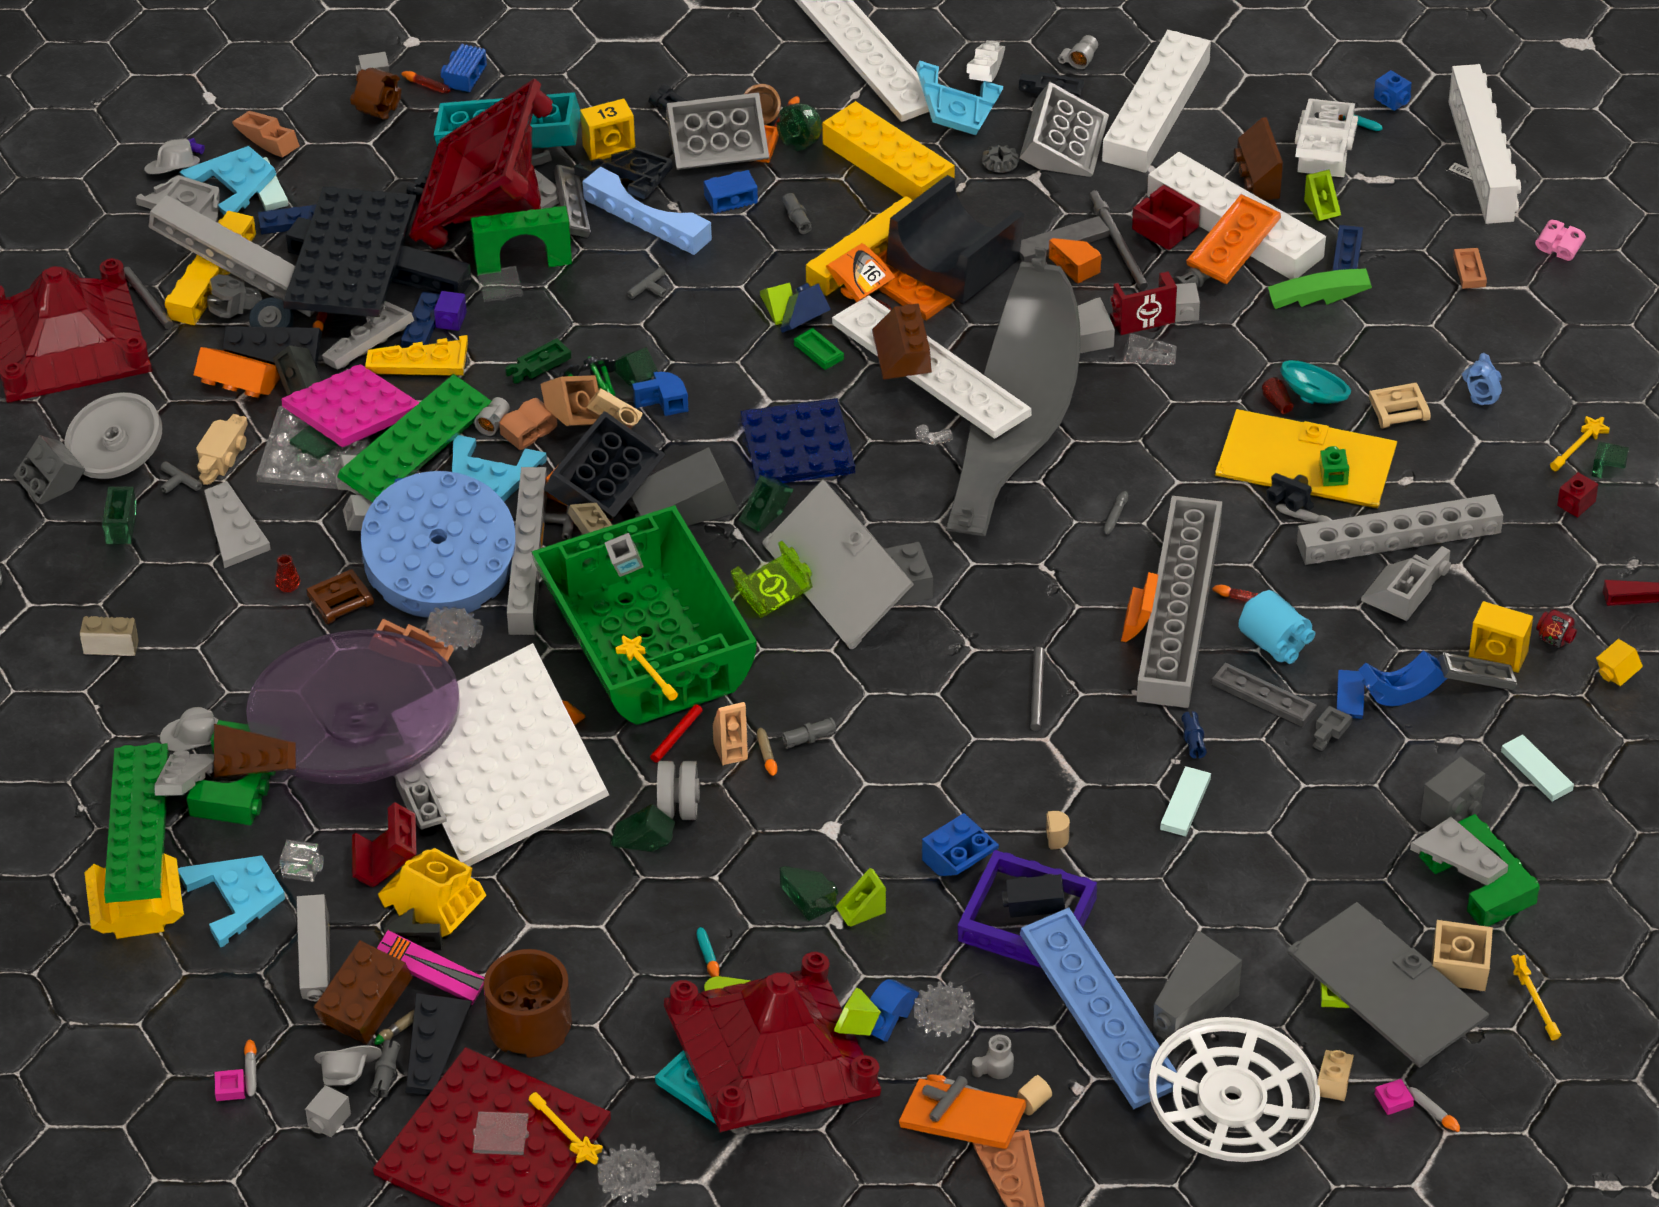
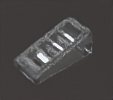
[1123,333,1177,365]

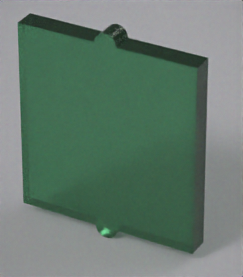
[289,425,338,460]

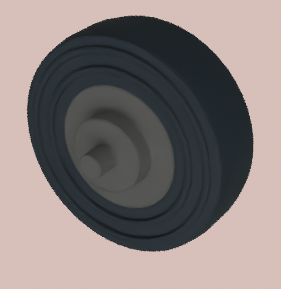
[249,298,294,327]

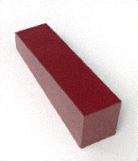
[1603,580,1659,606]

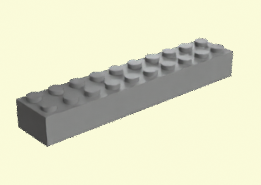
[1137,496,1222,708]

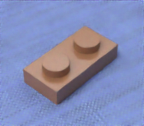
[1453,248,1487,289]

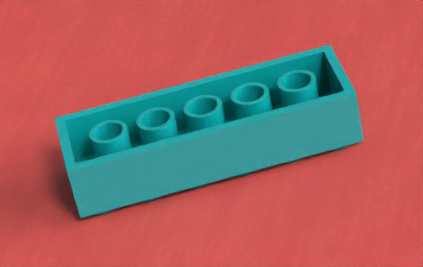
[434,92,581,148]

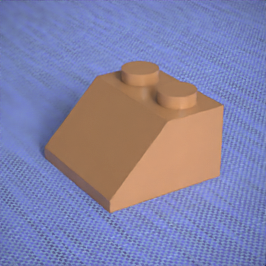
[541,375,600,426]

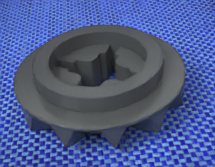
[982,144,1019,173]

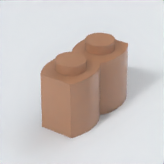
[499,398,557,450]

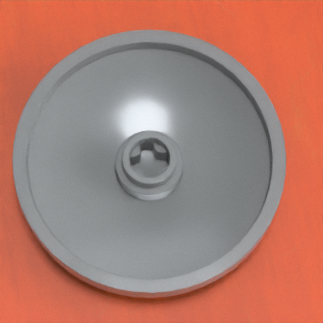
[64,393,162,479]

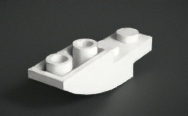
[966,40,1005,82]

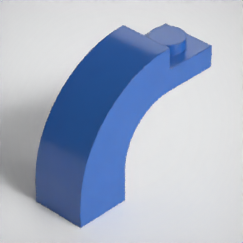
[1358,650,1447,706]

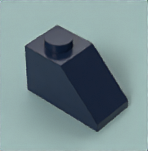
[780,283,831,333]

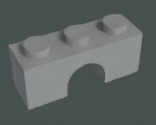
[333,454,373,531]

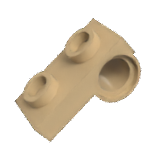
[587,388,643,430]
[1317,1050,1354,1101]

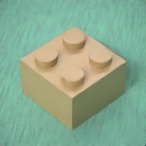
[1431,920,1493,991]

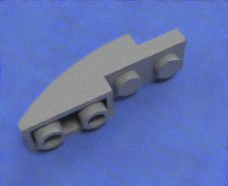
[386,745,447,829]

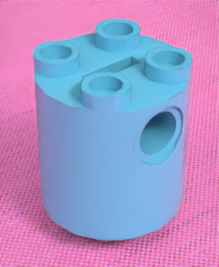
[1239,590,1315,664]

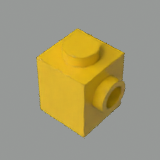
[1596,639,1643,686]

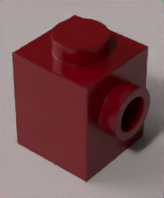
[1557,472,1598,518]

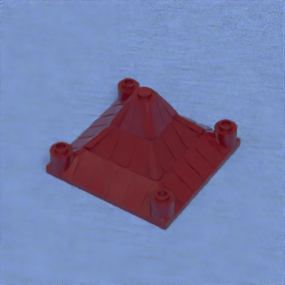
[409,78,553,249]
[0,258,152,403]
[664,952,881,1132]

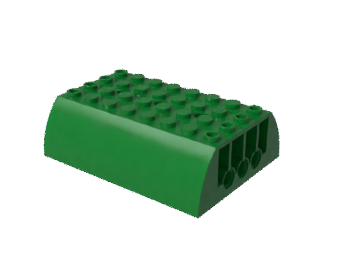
[531,505,757,725]

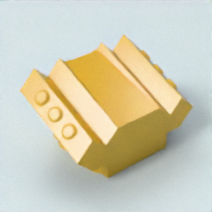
[378,848,487,937]
[84,853,184,939]

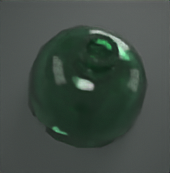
[777,103,823,151]

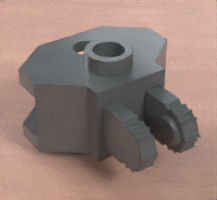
[207,274,262,318]

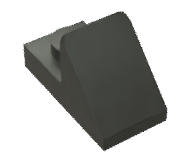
[384,908,442,950]

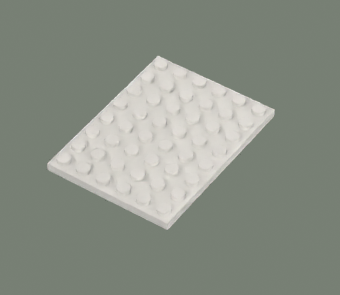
[392,643,609,866]

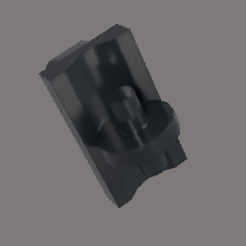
[1267,473,1314,512]

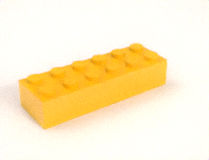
[822,101,955,200]

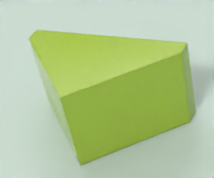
[1304,169,1341,221]
[760,283,793,325]
[835,868,886,926]
[834,988,881,1035]

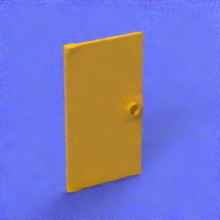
[1215,409,1397,509]

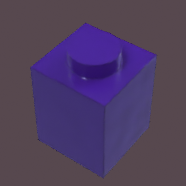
[434,291,467,331]

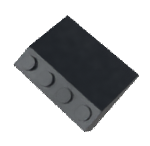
[544,411,666,520]

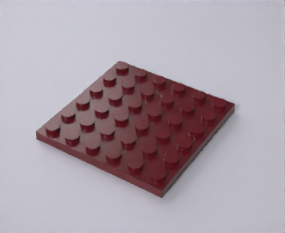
[373,1047,611,1207]

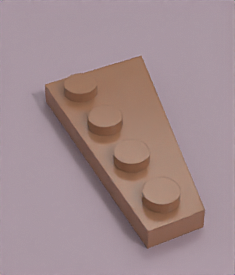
[973,1130,1045,1207]

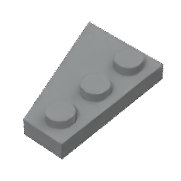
[1410,817,1508,886]

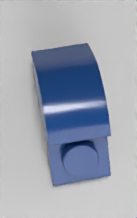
[632,372,688,416]
[870,979,919,1041]

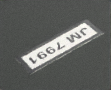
[1445,161,1473,182]

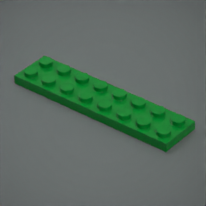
[337,374,491,502]

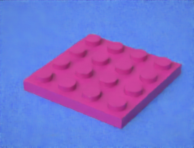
[282,364,419,447]

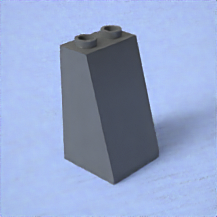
[628,447,740,526]
[1152,931,1242,1054]

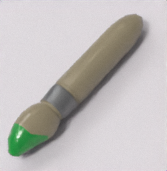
[374,1009,414,1045]

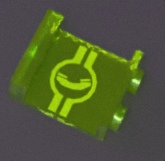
[730,540,813,618]

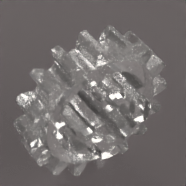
[426,606,484,650]
[914,981,974,1037]
[597,1143,660,1202]

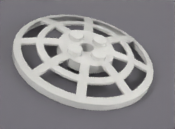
[1148,1017,1320,1162]

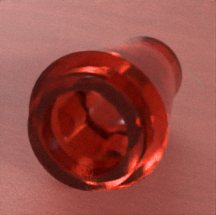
[1262,377,1294,414]
[275,554,301,592]

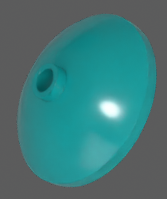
[1280,360,1351,404]

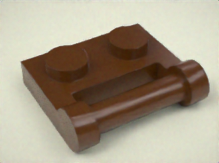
[306,569,374,625]

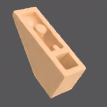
[713,702,748,765]

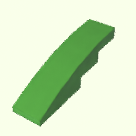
[1268,268,1372,309]

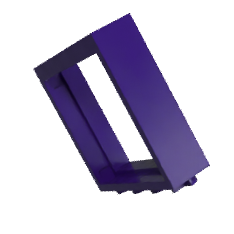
[957,850,1097,968]

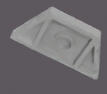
[136,175,220,222]

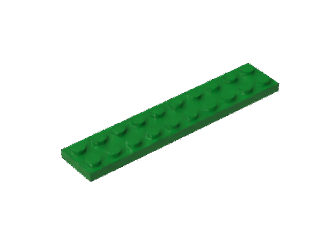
[104,743,169,903]

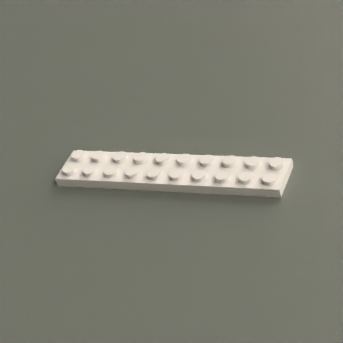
[795,0,929,122]
[832,295,1032,439]

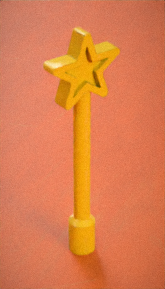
[1550,416,1610,471]
[616,636,678,701]
[1511,954,1561,1040]
[528,1092,603,1165]

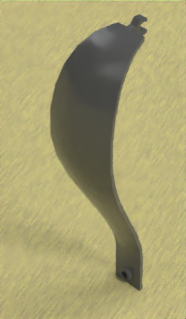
[945,247,1080,536]

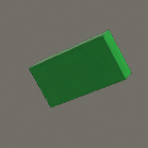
[794,328,844,370]

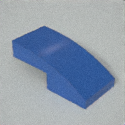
[1337,670,1364,719]

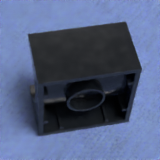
[886,175,1024,304]

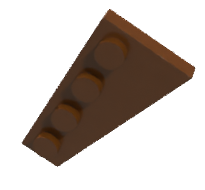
[214,724,296,778]

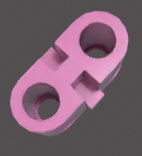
[1535,220,1586,261]

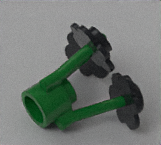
[559,356,616,396]

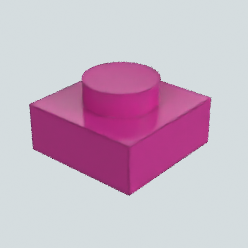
[215,1069,245,1101]
[1375,1079,1414,1115]

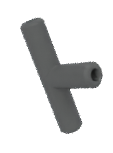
[627,267,666,299]
[161,462,202,494]
[544,505,574,540]
[922,1076,968,1122]

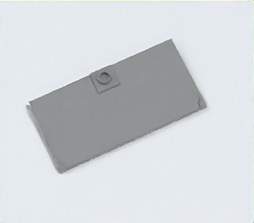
[762,480,914,649]

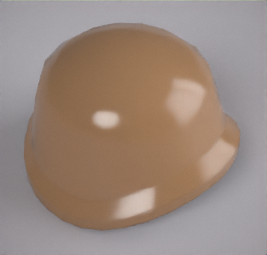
[744,84,781,124]

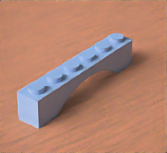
[582,167,712,255]

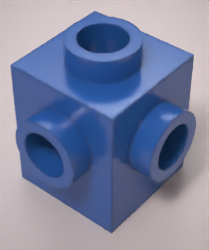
[1374,70,1412,111]

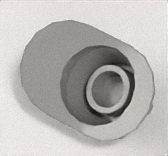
[144,139,200,174]
[160,707,218,752]
[314,1046,382,1086]

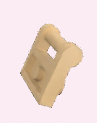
[1369,383,1430,429]

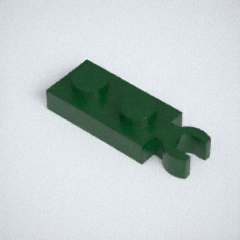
[505,338,572,384]

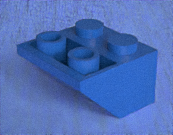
[922,813,999,876]

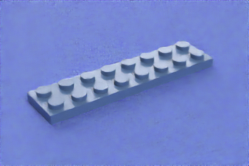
[1020,908,1177,1109]

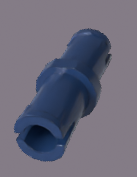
[1181,712,1207,758]

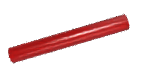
[650,704,703,763]

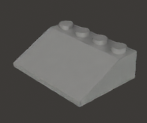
[1019,82,1109,177]
[666,92,769,170]

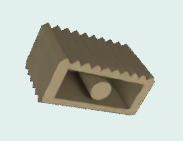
[80,616,139,656]

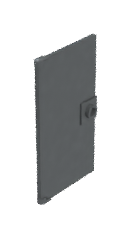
[1287,902,1489,1068]

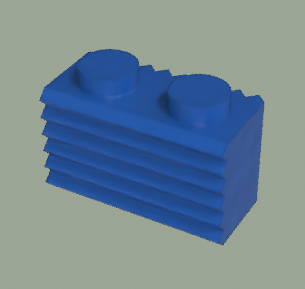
[441,44,487,92]
[704,170,758,214]

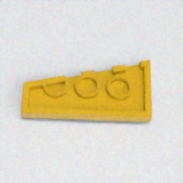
[365,335,468,376]

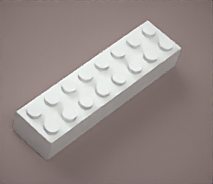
[1102,30,1211,173]
[1448,64,1521,224]
[1147,152,1326,279]

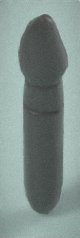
[1104,491,1128,535]

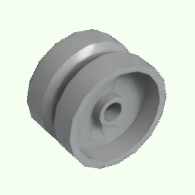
[657,761,700,820]

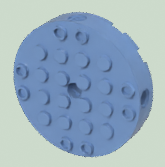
[361,471,515,618]

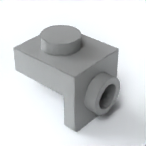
[1412,546,1451,585]

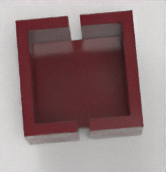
[1132,184,1200,250]

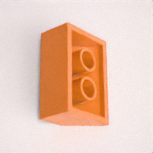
[193,347,280,398]

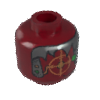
[1536,609,1577,648]

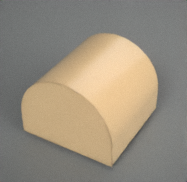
[1046,811,1070,850]
[1017,1075,1052,1115]

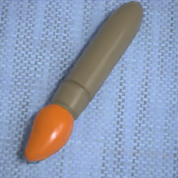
[757,728,777,776]

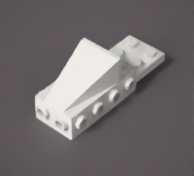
[1295,99,1358,177]

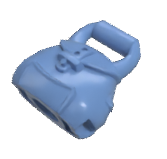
[1462,353,1502,405]

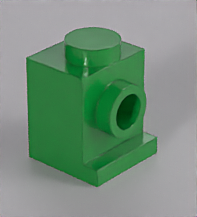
[1319,446,1349,486]

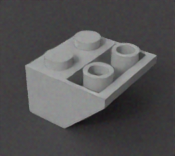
[1361,558,1434,621]

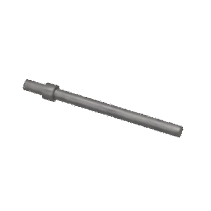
[1089,191,1148,290]

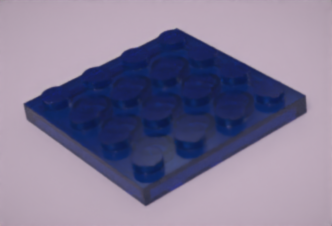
[740,398,855,486]

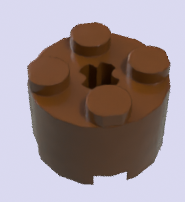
[350,68,401,119]

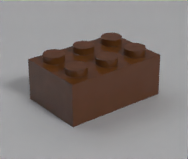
[314,940,412,1045]

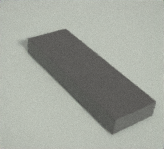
[1438,653,1517,690]

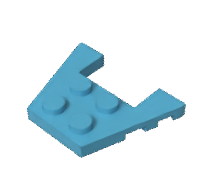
[916,61,1003,135]
[180,146,277,215]
[452,435,547,502]
[178,856,285,947]

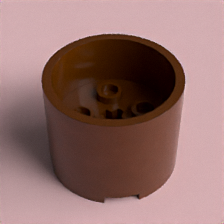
[483,949,572,1058]

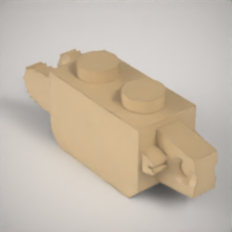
[196,414,248,485]

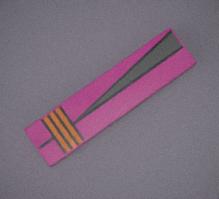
[377,930,484,1005]

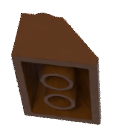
[1234,117,1283,200]
[872,303,932,380]

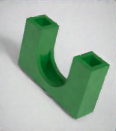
[471,206,572,276]
[187,720,281,825]
[1419,814,1540,927]

